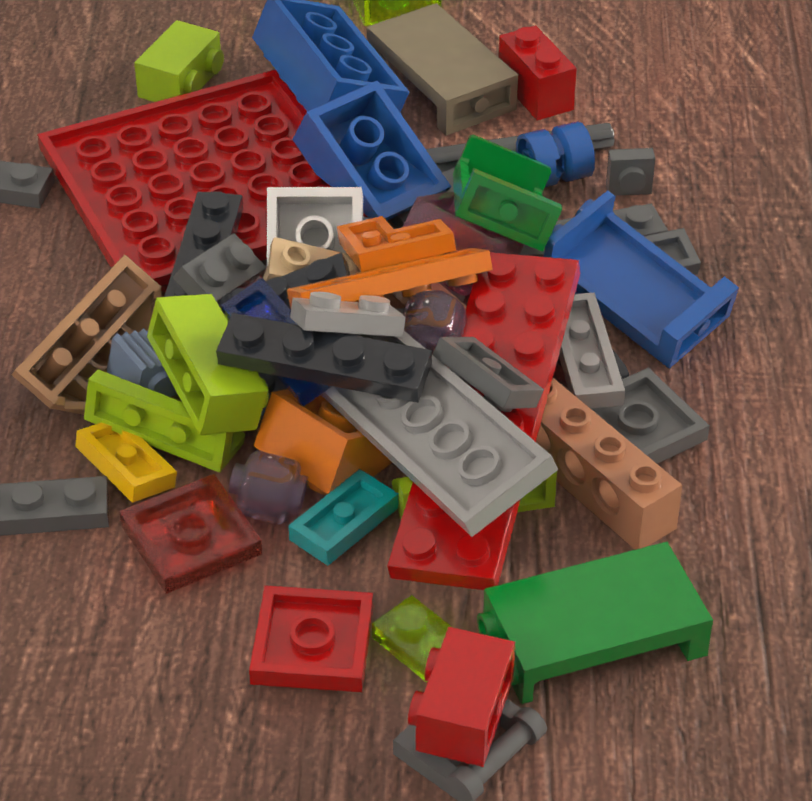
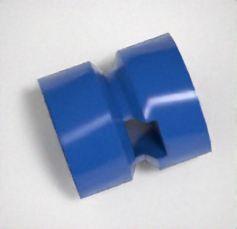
[516,121,595,187]

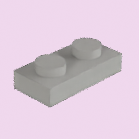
[290,292,406,337]

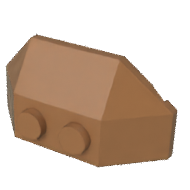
[11,255,161,415]

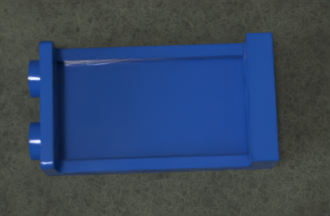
[543,191,739,369]

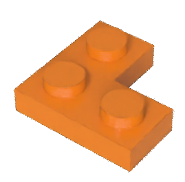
[337,216,456,272]

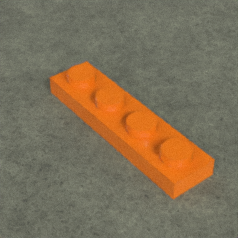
[287,248,493,309]

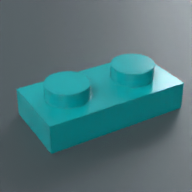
[288,469,399,566]

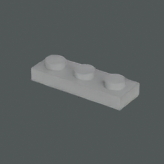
[559,293,625,409]

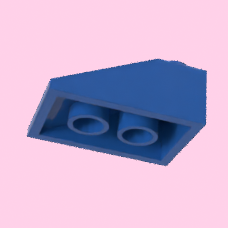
[292,80,451,221]

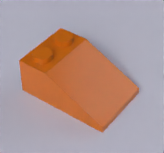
[254,385,392,495]

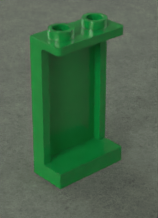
[453,135,562,252]
[477,542,713,704]

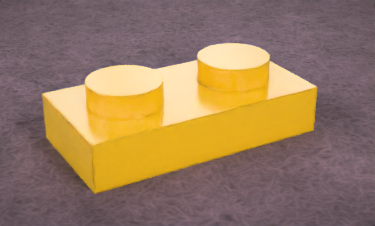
[75,422,177,503]

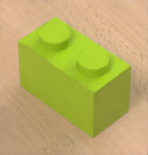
[134,20,224,102]

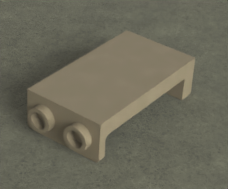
[367,3,518,136]

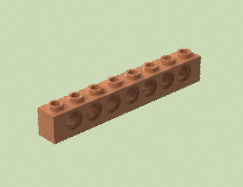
[384,282,682,550]

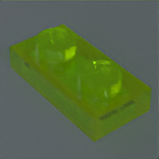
[372,595,452,683]

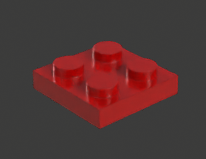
[249,585,373,693]

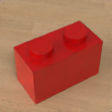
[498,25,577,121]
[408,627,515,767]

